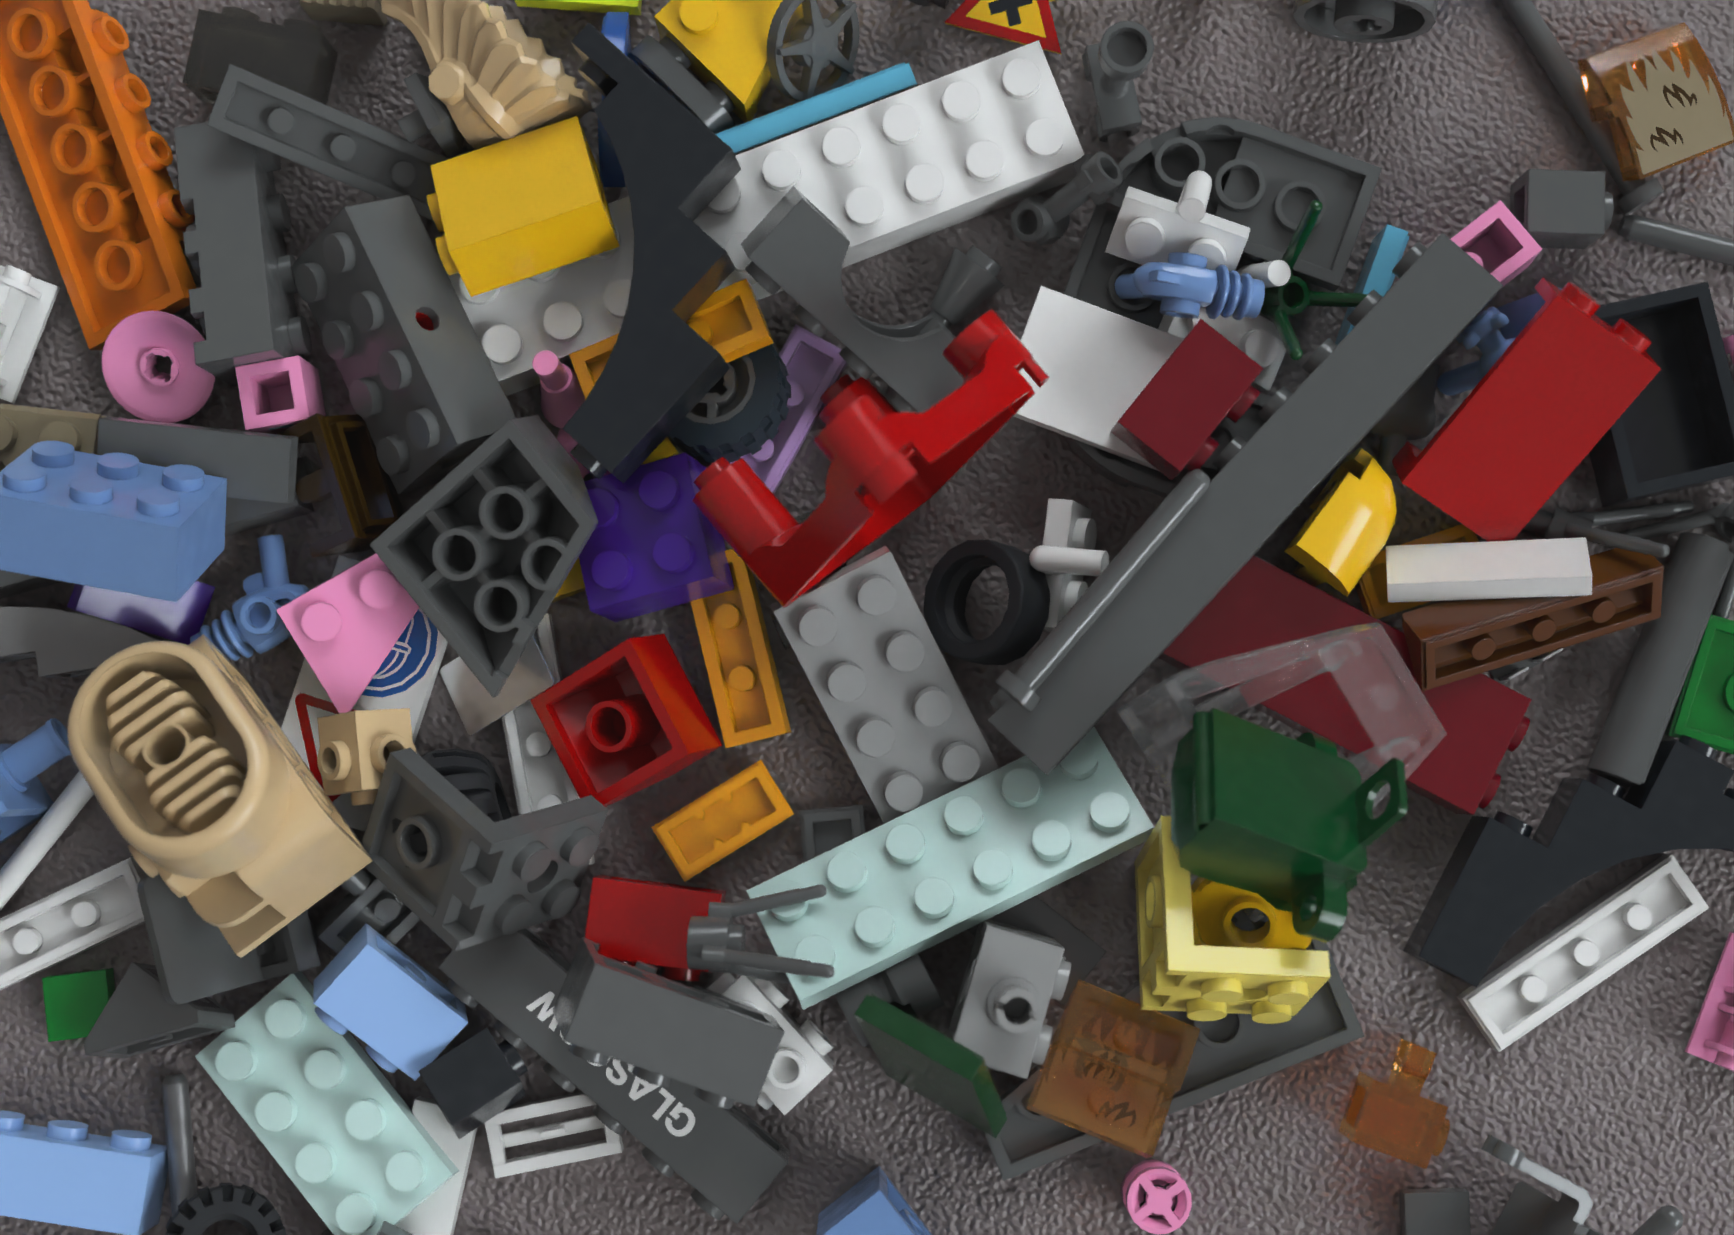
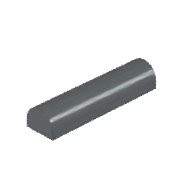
[1587,532,1734,788]

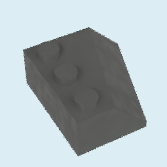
[370,415,599,698]

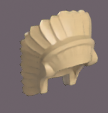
[381,0,592,150]

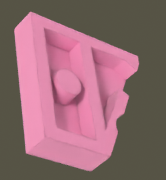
[276,553,419,714]

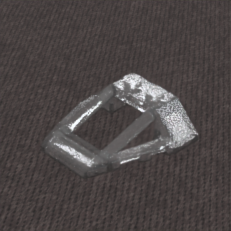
[1117,622,1447,923]

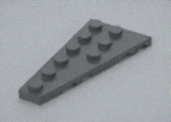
[984,908,1364,1181]

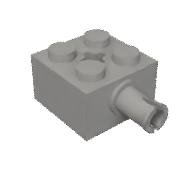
[946,919,1071,1079]

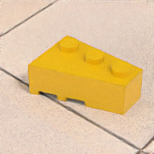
[654,0,804,123]

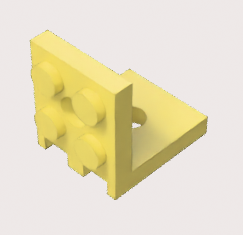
[1134,816,1331,1024]

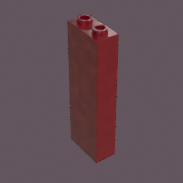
[1159,556,1532,815]

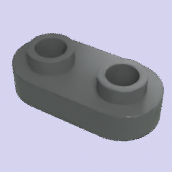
[629,35,735,134]

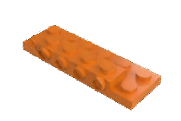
[0,0,197,350]

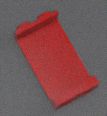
[1391,277,1661,541]

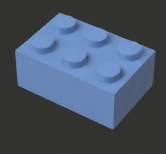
[0,441,227,602]

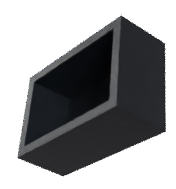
[1589,281,1734,508]

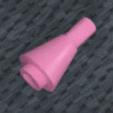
[532,350,585,429]

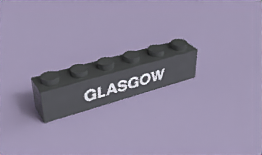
[438,927,790,1224]

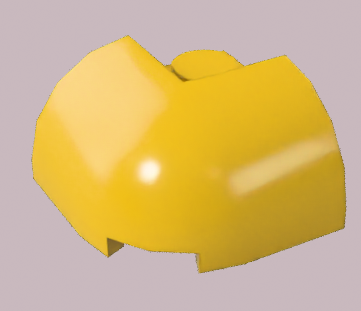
[1284,448,1396,597]

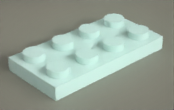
[195,971,459,1235]

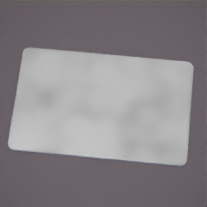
[440,636,554,735]

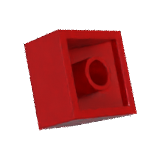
[530,634,723,807]

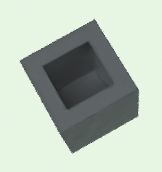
[1510,169,1614,249]

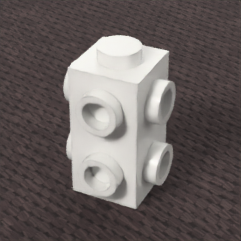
[707,973,834,1115]

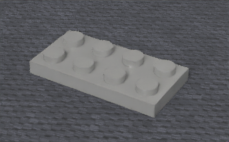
[770,546,999,824]

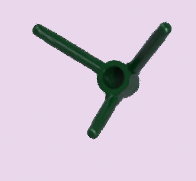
[1260,200,1368,360]

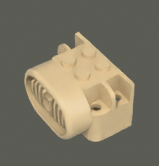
[67,634,373,958]

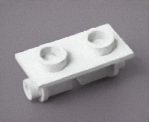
[0,265,60,404]

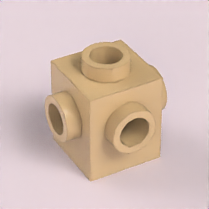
[317,708,417,806]

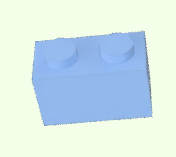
[313,923,468,1081]

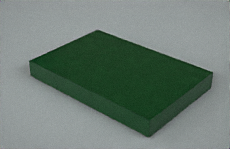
[854,994,1007,1138]

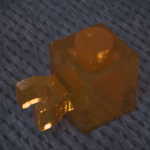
[1339,1038,1450,1170]

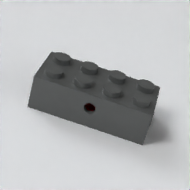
[291,195,516,495]

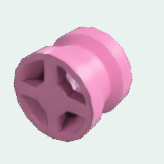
[1121,1160,1192,1234]

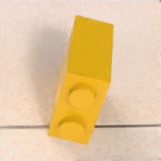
[426,116,620,297]

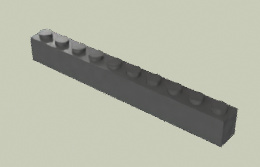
[988,233,1503,776]

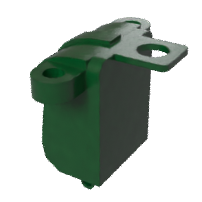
[1171,708,1408,943]

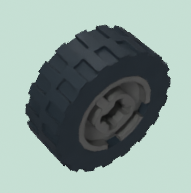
[667,344,791,463]

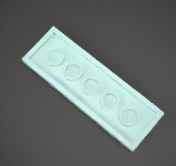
[746,727,1154,1010]

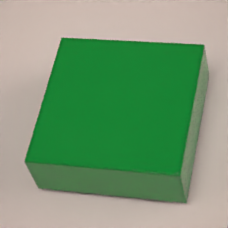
[42,968,116,1042]

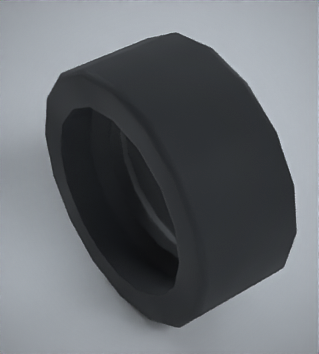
[923,539,1050,665]

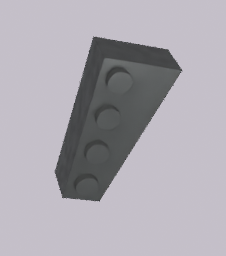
[174,122,312,387]

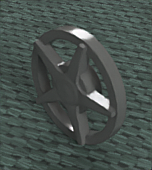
[767,0,859,102]

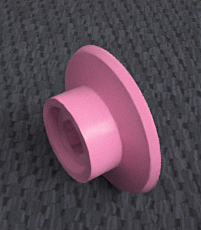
[101,311,215,423]

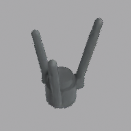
[687,885,835,985]

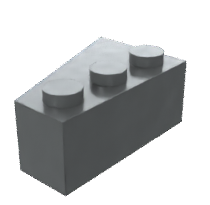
[553,937,785,1109]

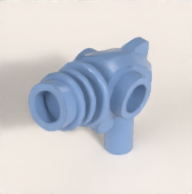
[1115,252,1265,320]
[190,534,310,661]

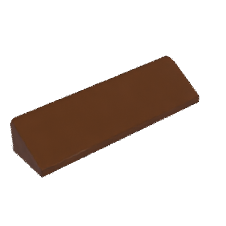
[1402,548,1664,691]

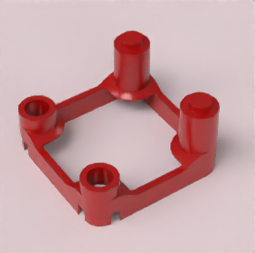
[692,309,1050,608]

